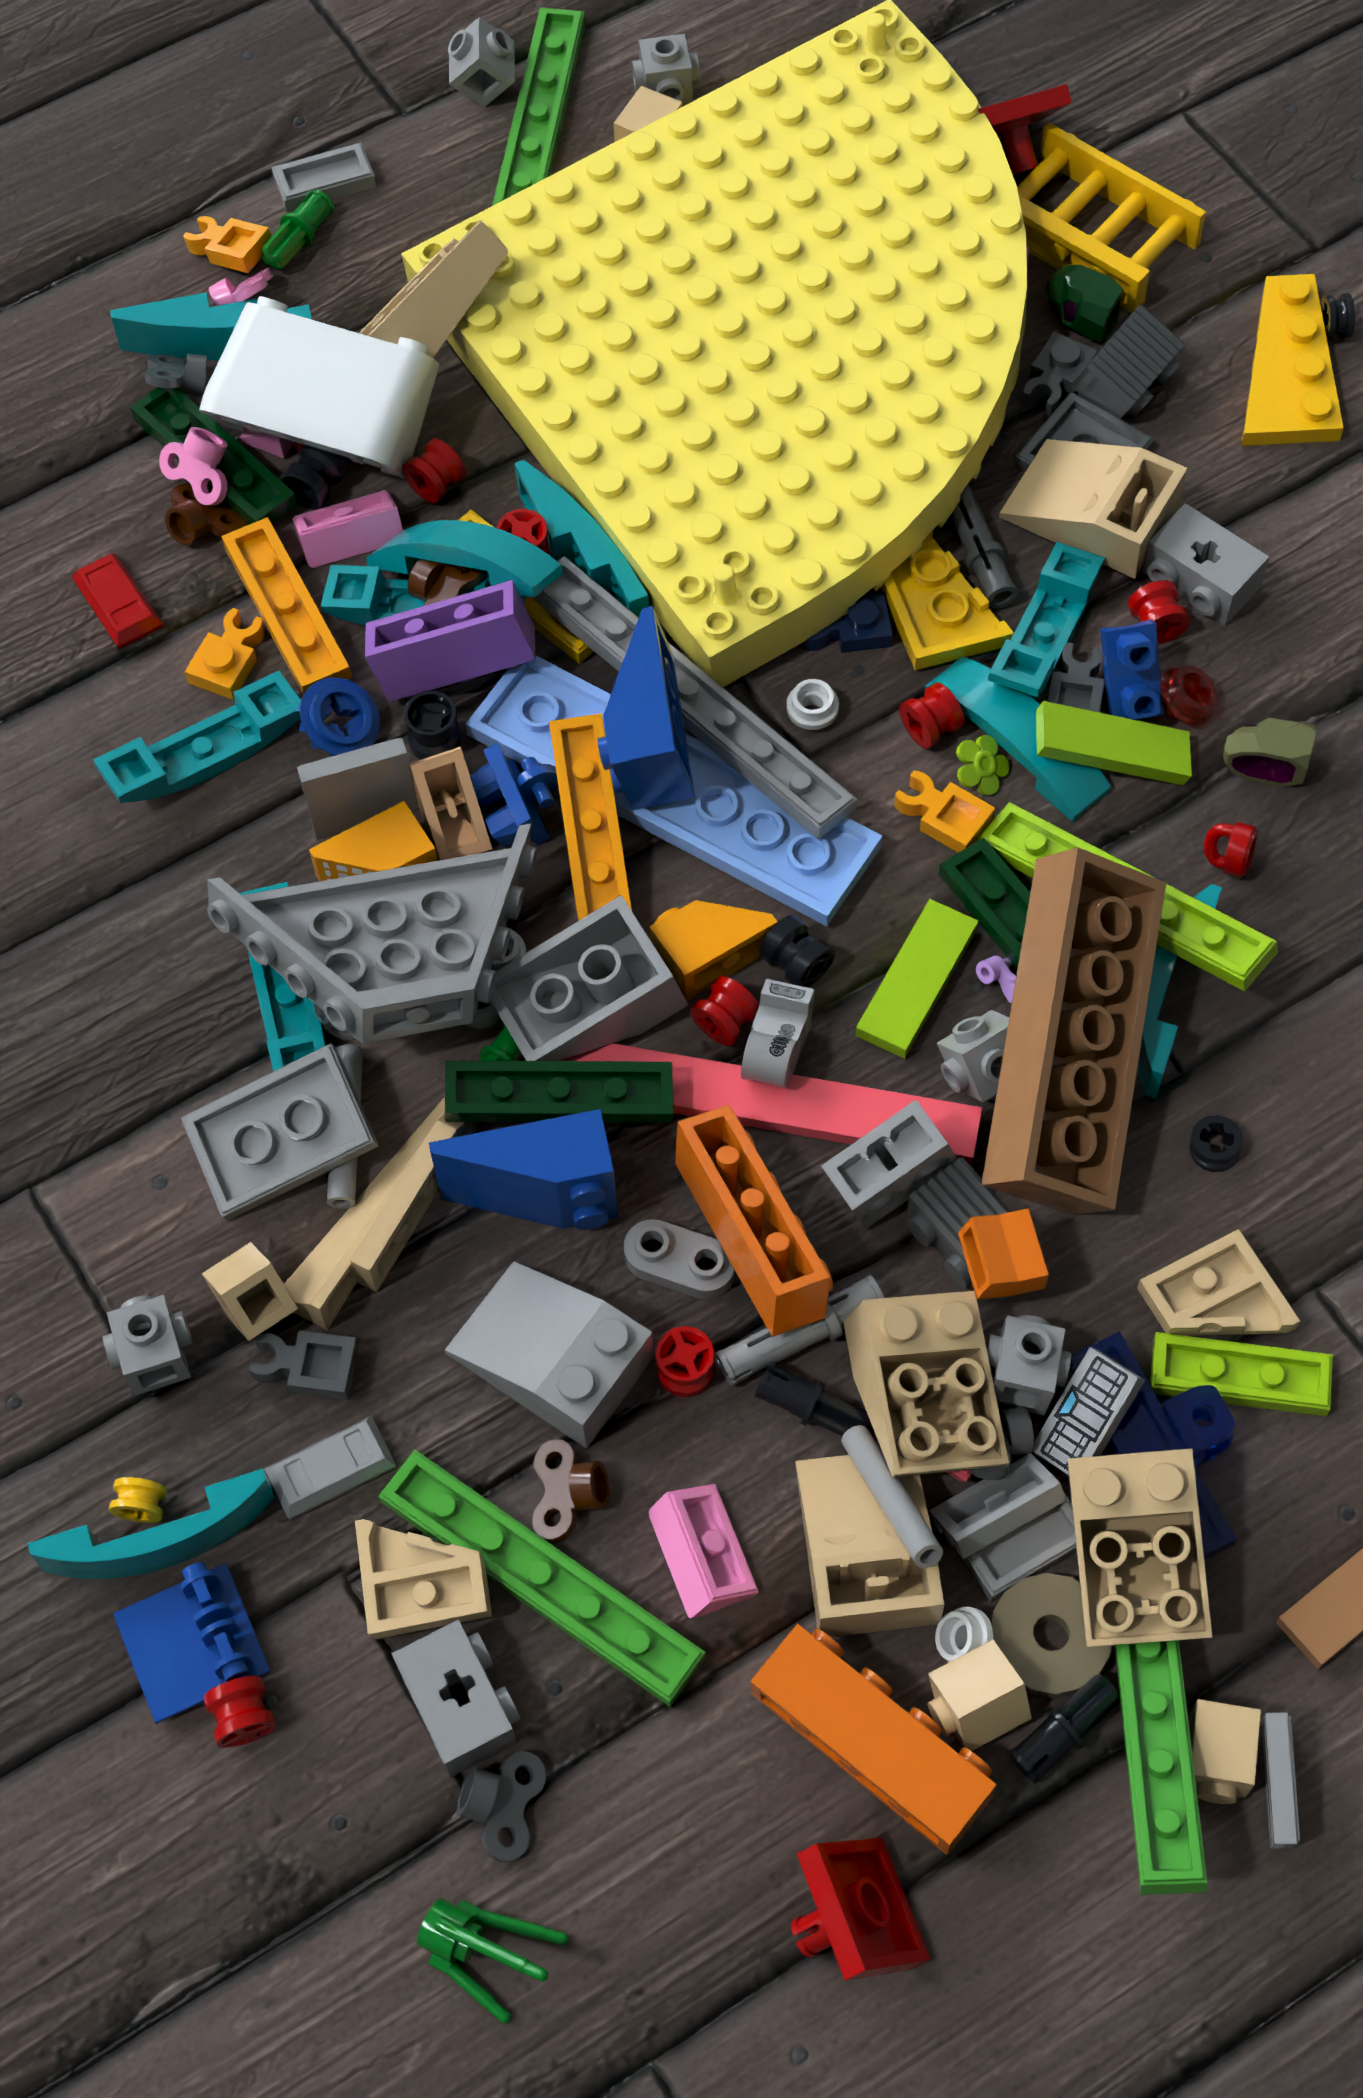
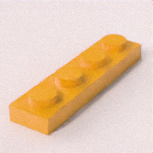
[221,517,352,695]
[549,713,632,921]

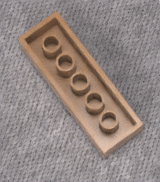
[981,847,1166,1215]

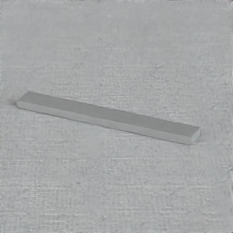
[530,556,857,840]

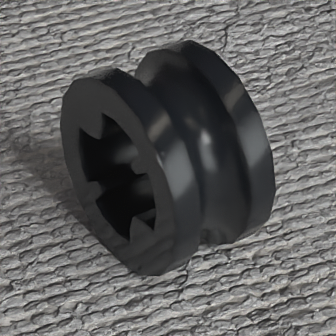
[1320,293,1355,340]
[1189,1115,1243,1172]

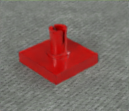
[978,84,1072,176]
[791,1838,931,1981]

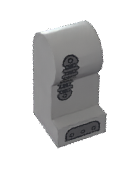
[741,979,815,1089]

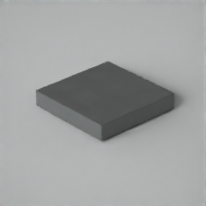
[1014,392,1155,472]

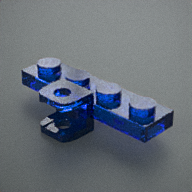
[1070,1331,1236,1560]

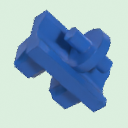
[1100,620,1164,720]
[470,743,558,848]

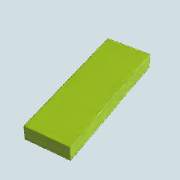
[1036,701,1192,786]
[855,899,979,1059]
[1149,1332,1333,1417]

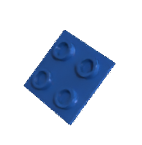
[113,1562,271,1724]

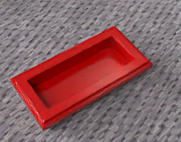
[71,553,164,649]

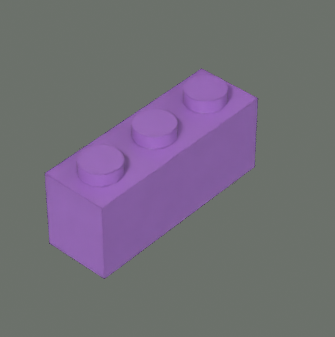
[365,580,536,702]

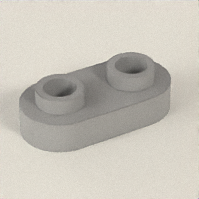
[624,1219,735,1300]

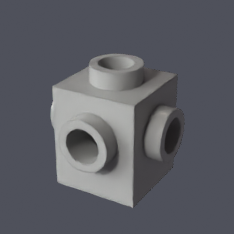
[448,17,515,107]
[631,34,700,107]
[937,1010,1009,1102]
[102,1294,193,1396]
[986,1315,1071,1416]

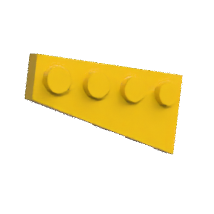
[1241,274,1344,446]
[880,531,1014,670]

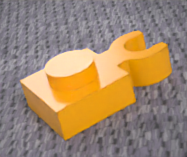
[183,216,272,273]
[184,608,265,700]
[894,770,995,853]

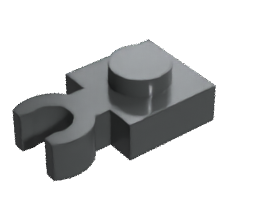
[1022,332,1098,417]
[1047,642,1105,712]
[249,1330,359,1400]

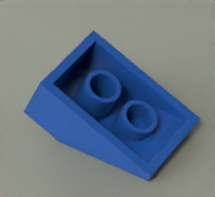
[598,606,695,810]
[428,1109,619,1230]

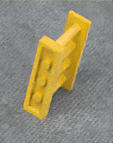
[1017,122,1206,313]

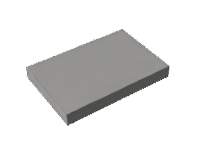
[181,1043,379,1221]

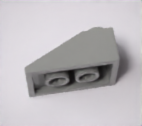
[490,895,688,1061]
[445,1261,655,1449]

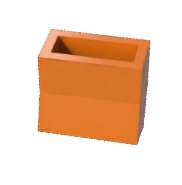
[958,1208,1049,1299]

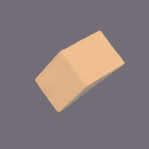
[409,747,492,861]

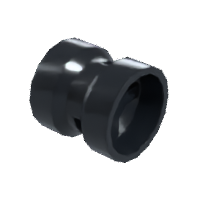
[279,445,349,510]
[404,691,461,760]
[758,915,836,988]

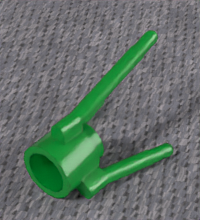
[416,1898,569,2024]

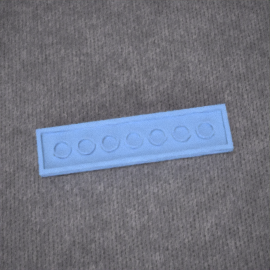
[466,655,883,927]

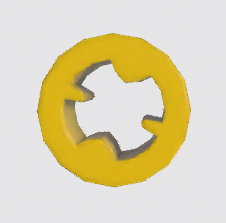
[108,1477,168,1523]

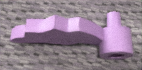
[976,956,1016,1003]

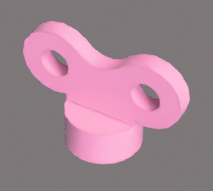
[209,268,273,306]
[159,427,228,506]

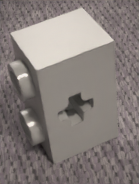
[1142,503,1269,626]
[391,1619,521,1778]

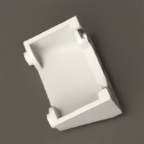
[199,296,440,479]

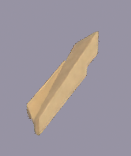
[359,220,508,357]
[284,1098,480,1330]

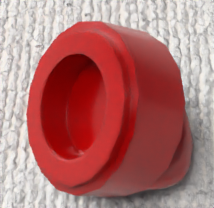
[1203,822,1258,878]

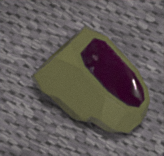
[1223,718,1316,787]

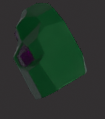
[1045,265,1125,342]

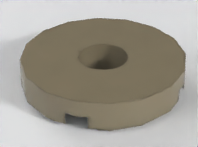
[991,1573,1111,1699]

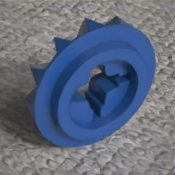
[296,677,380,757]

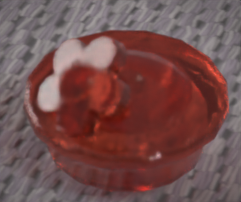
[1160,665,1217,726]

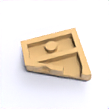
[1137,1229,1300,1336]
[355,1519,492,1640]

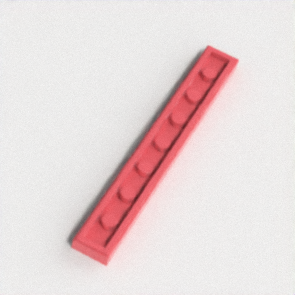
[559,1043,982,1166]

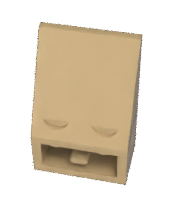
[999,439,1188,579]
[843,1291,1009,1477]
[1067,1448,1213,1647]
[795,1452,944,1637]

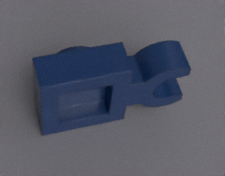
[803,594,893,653]

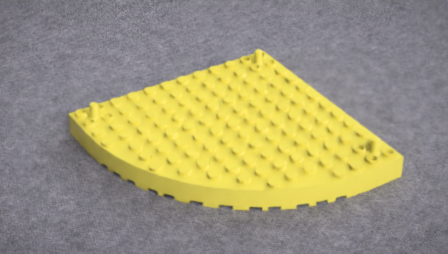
[401,0,1027,687]

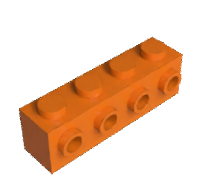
[675,1104,833,1337]
[750,1623,997,1855]

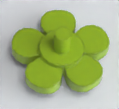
[956,735,1009,796]

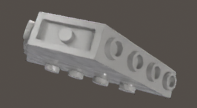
[207,824,538,1044]

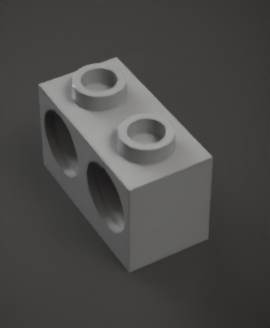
[821,1100,957,1230]

